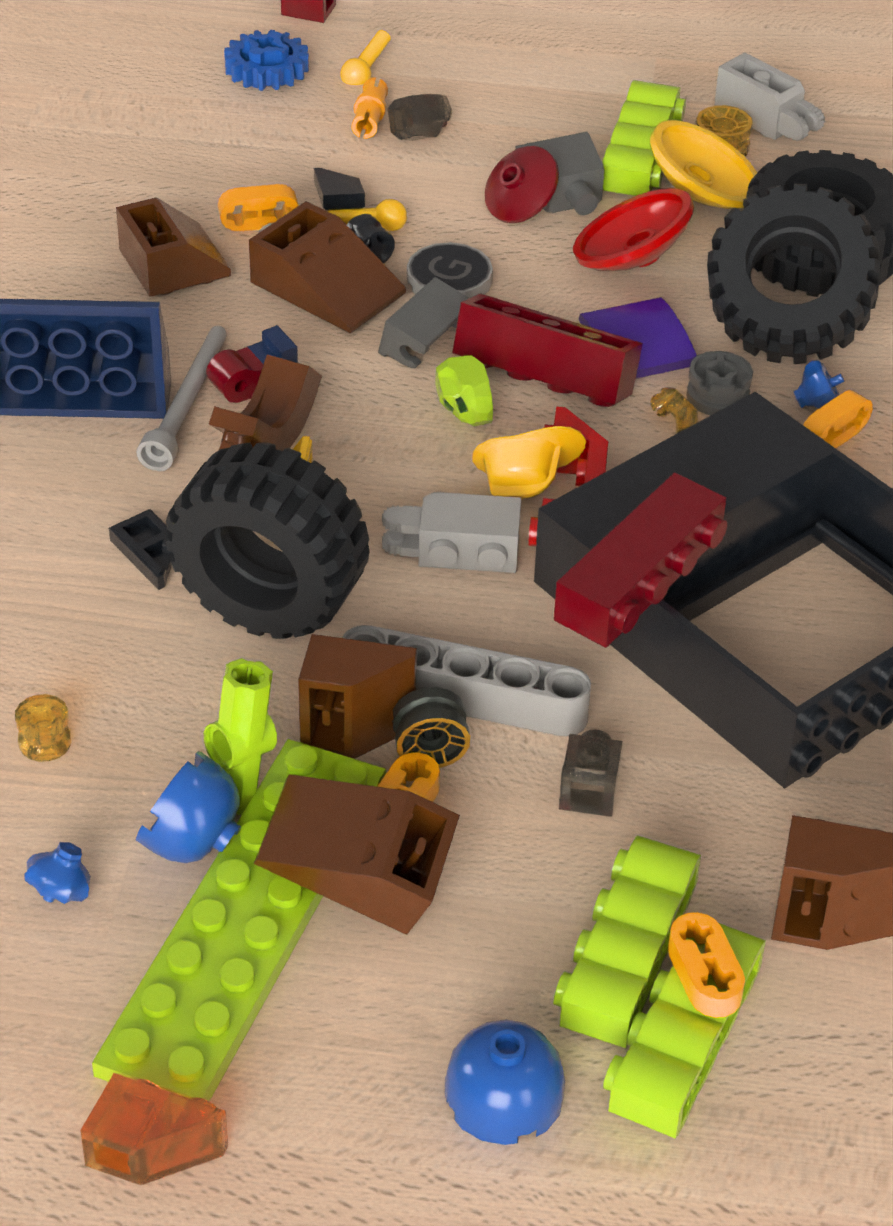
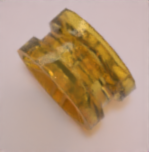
[696,105,753,156]

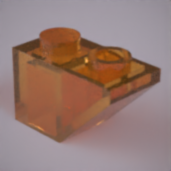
[80,1073,228,1185]

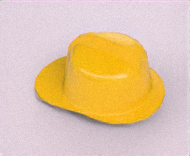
[472,426,586,499]

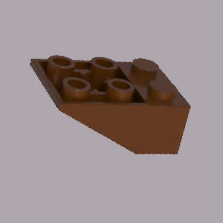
[249,201,406,334]
[254,774,460,935]
[771,815,893,950]

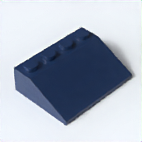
[0,299,171,419]

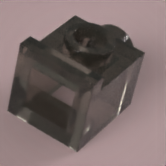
[559,729,623,817]

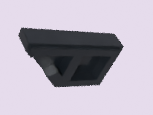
[314,168,365,210]
[109,509,172,590]

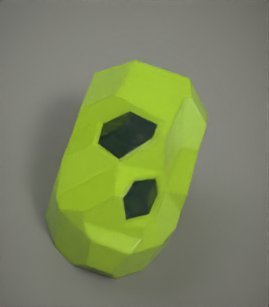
[435,355,493,427]

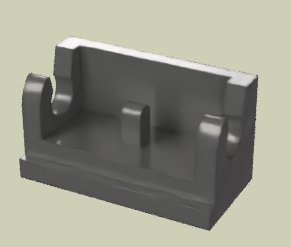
[378,277,469,368]

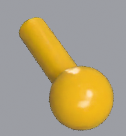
[340,30,391,85]
[327,199,407,231]

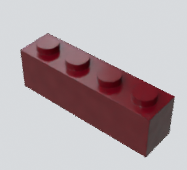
[452,293,643,407]
[554,472,727,648]

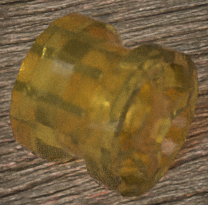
[15,694,71,762]

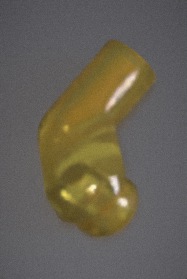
[650,387,699,434]

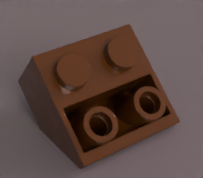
[116,197,231,297]
[298,634,417,759]

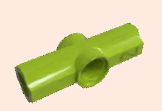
[203,658,277,815]

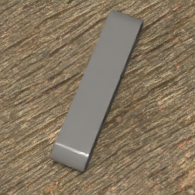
[342,625,591,736]

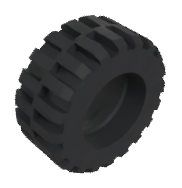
[746,150,893,297]
[707,183,881,364]
[165,442,370,639]

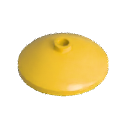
[650,120,757,209]

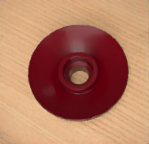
[485,146,559,223]

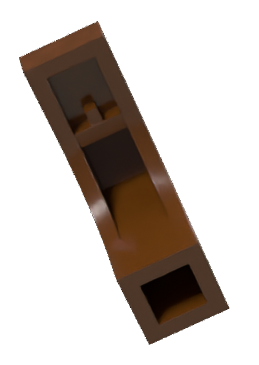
[209,354,322,451]

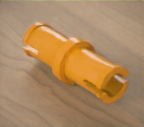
[351,77,388,139]

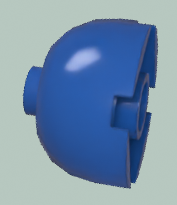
[136,751,241,863]
[444,1019,565,1145]

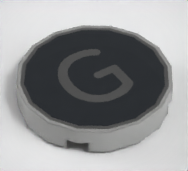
[407,242,493,298]

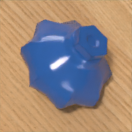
[794,360,845,409]
[24,842,91,904]

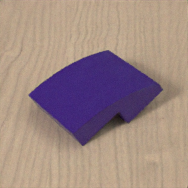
[578,297,697,379]

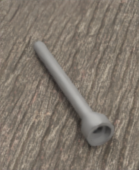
[136,326,227,471]

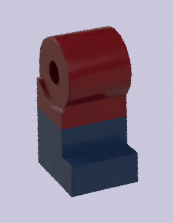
[206,325,298,403]

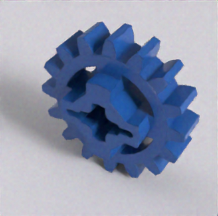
[224,30,309,91]

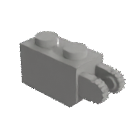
[714,52,825,141]
[382,492,521,573]

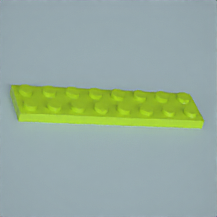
[92,739,386,1114]

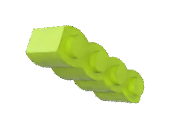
[602,80,686,196]
[553,835,701,1048]
[603,923,766,1139]

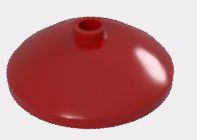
[573,188,694,271]

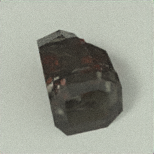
[387,94,453,141]

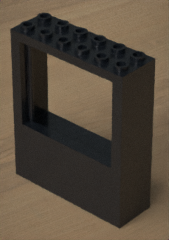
[534,392,893,789]

